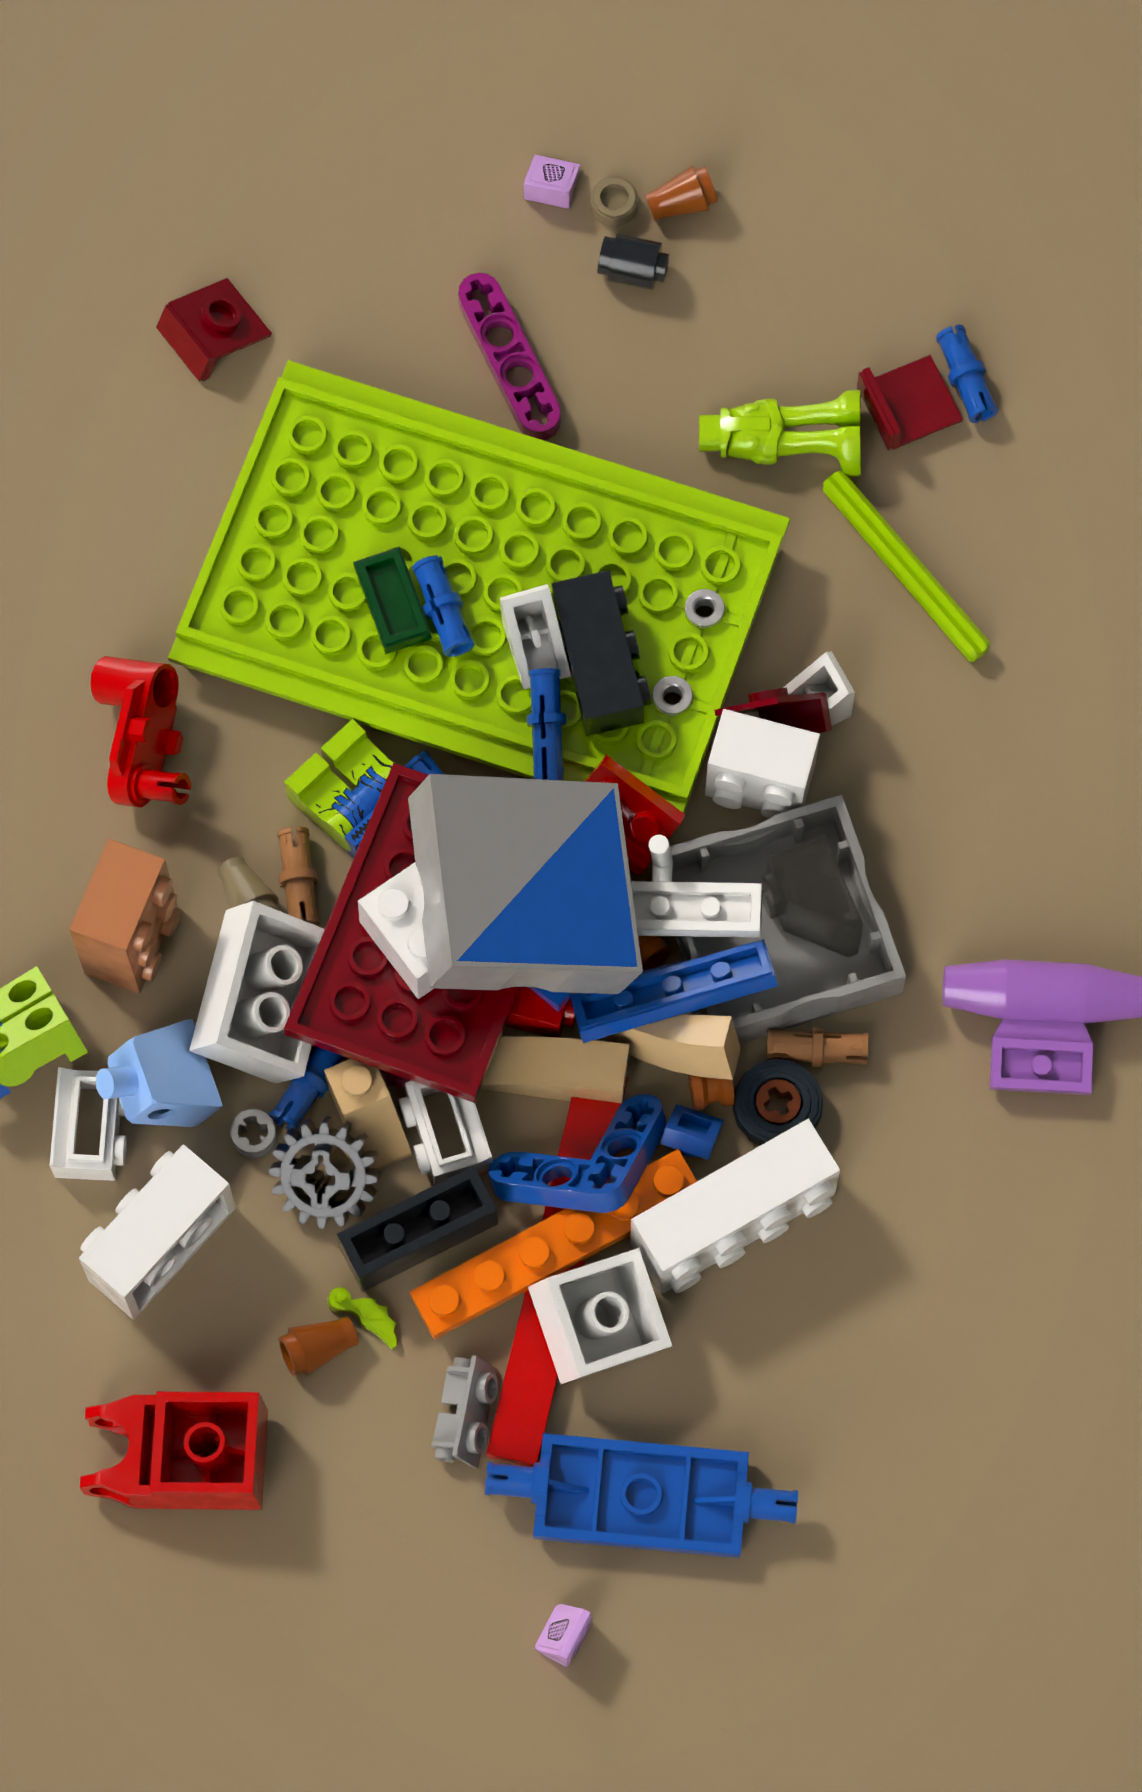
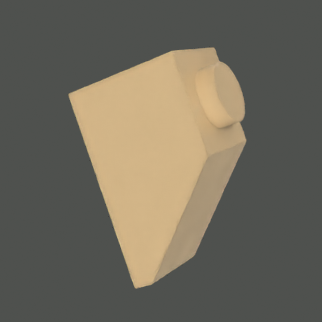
[324,1059,412,1170]

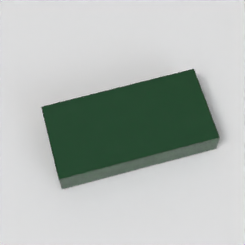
[353,547,432,655]

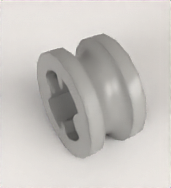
[230,1109,277,1159]

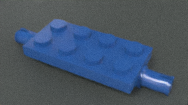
[485,1433,798,1558]

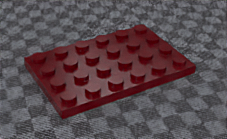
[284,763,520,1103]

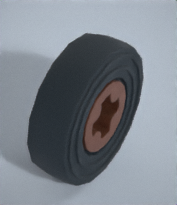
[733,1059,823,1146]

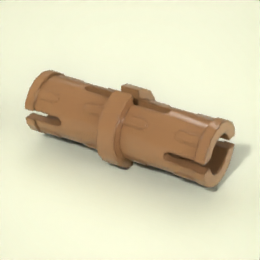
[277,826,320,926]
[766,1027,868,1067]

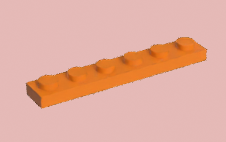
[409,1149,697,1340]

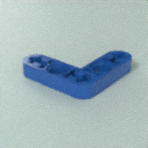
[488,1094,667,1213]

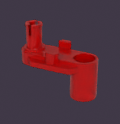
[90,656,191,808]

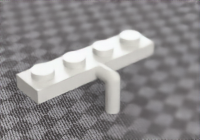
[631,835,763,938]

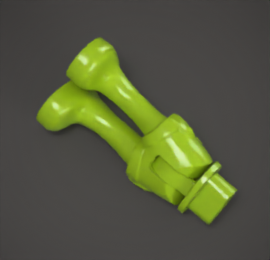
[699,390,861,477]

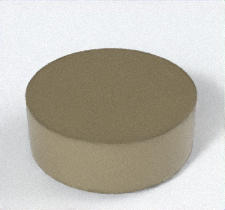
[591,177,638,227]

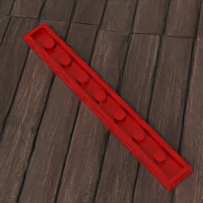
[486,1077,628,1467]

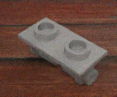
[431,1355,498,1469]

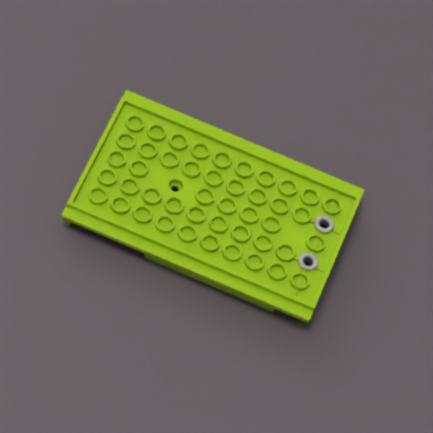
[168,360,790,826]

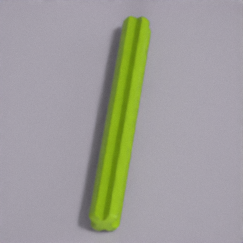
[823,470,990,662]

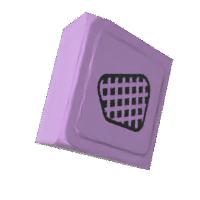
[523,155,580,209]
[535,1604,592,1667]

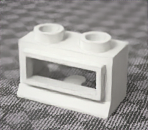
[49,1067,127,1181]
[398,1081,493,1185]

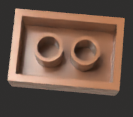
[69,838,181,994]

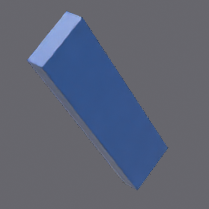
[570,939,778,1043]

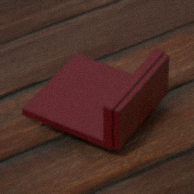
[156,278,272,381]
[857,355,963,450]
[714,688,832,733]

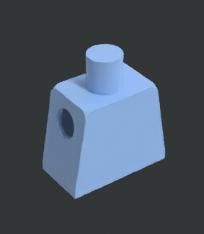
[96,1019,223,1127]

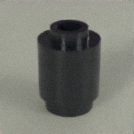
[597,234,670,290]

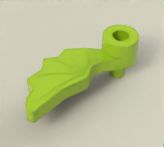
[326,1287,397,1350]

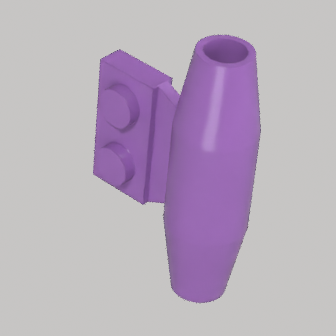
[942,959,1142,1095]

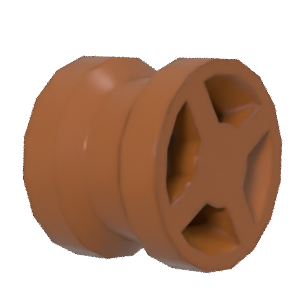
[688,1074,734,1111]

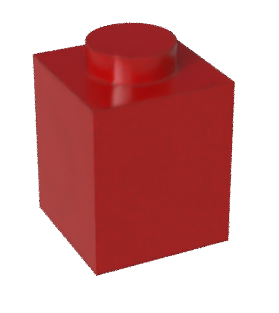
[505,986,576,1038]

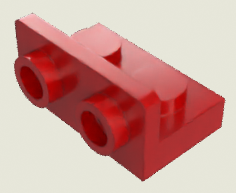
[584,754,685,875]

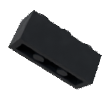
[551,570,651,736]
[337,1166,498,1292]

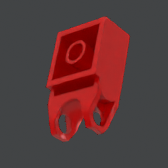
[80,1391,268,1510]

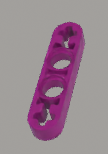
[458,273,561,440]

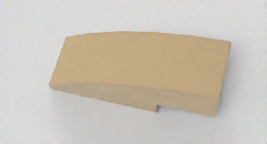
[602,1012,741,1080]
[481,1036,630,1103]

